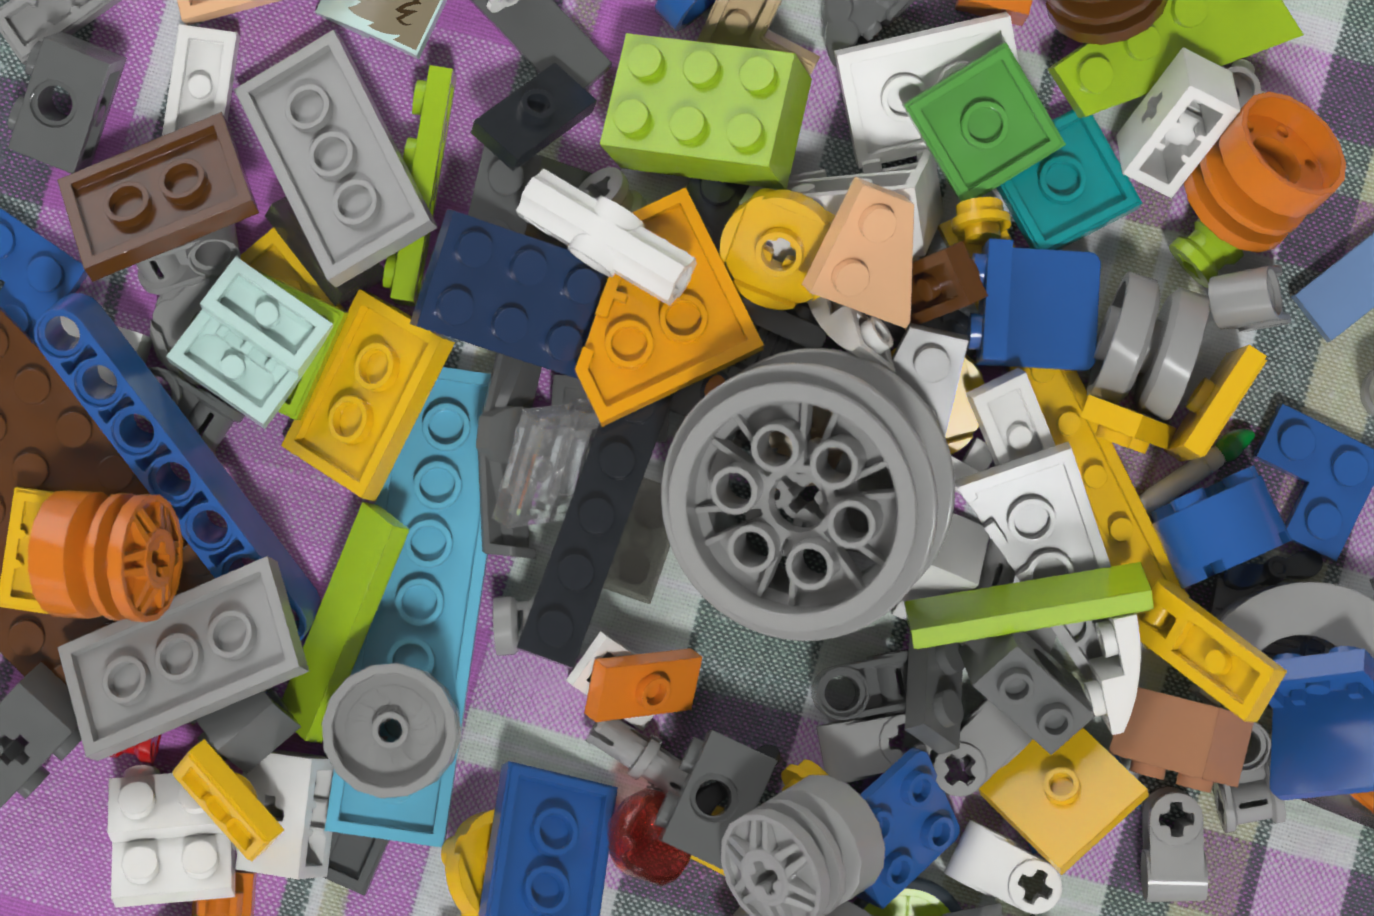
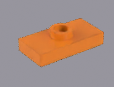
[584,648,703,722]

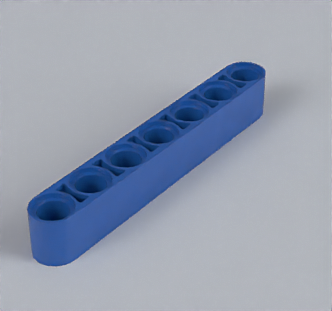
[34,293,321,641]

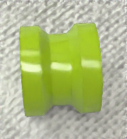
[1169,219,1244,288]

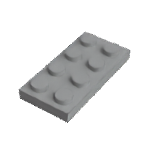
[234,30,438,287]
[57,556,309,761]

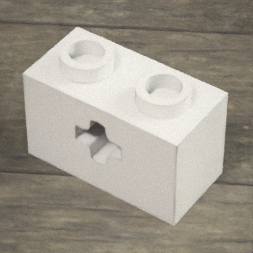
[1116,47,1241,198]
[235,750,334,879]

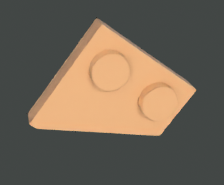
[802,176,914,328]

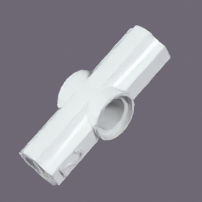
[516,169,697,306]

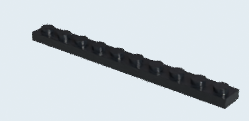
[517,178,750,669]

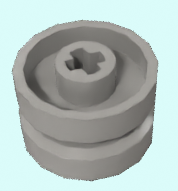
[1086,271,1210,420]
[322,663,461,798]

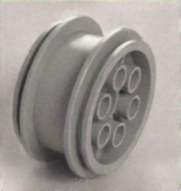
[661,348,955,641]

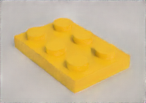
[281,289,455,502]

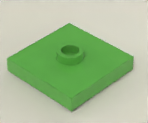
[902,42,1066,202]

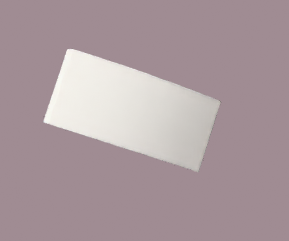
[807,297,896,374]
[1084,613,1141,735]

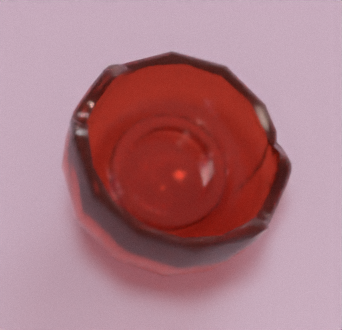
[607,788,691,887]

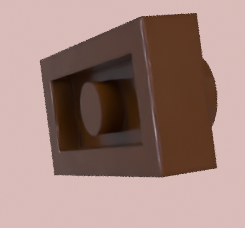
[903,241,988,330]

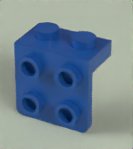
[967,239,1101,371]
[1268,646,1374,800]
[856,748,960,909]

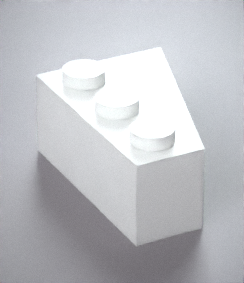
[739,149,944,262]

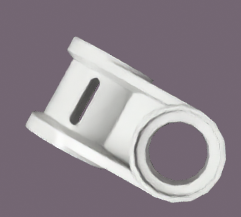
[944,820,1062,914]

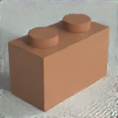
[1109,687,1254,793]

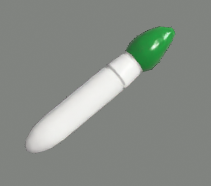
[1139,428,1255,514]

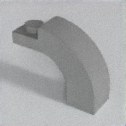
[1188,582,1374,706]

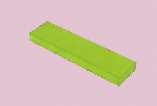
[282,502,410,743]
[904,562,1154,649]

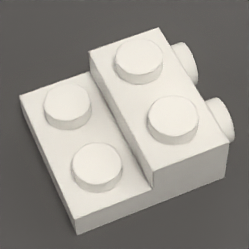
[107,765,235,908]

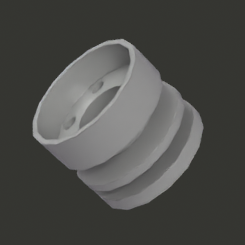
[721,775,885,916]

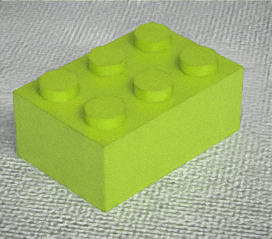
[599,33,812,190]

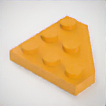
[575,187,764,427]

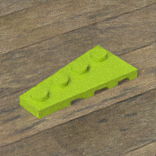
[1047,0,1304,118]

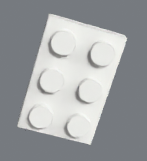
[834,12,1019,169]

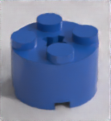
[1150,465,1292,589]

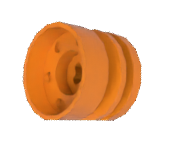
[1183,91,1346,253]
[28,490,183,622]

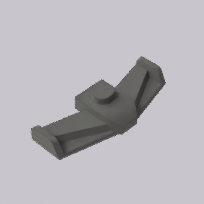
[476,352,554,559]

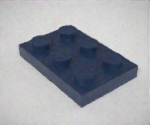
[410,209,609,379]

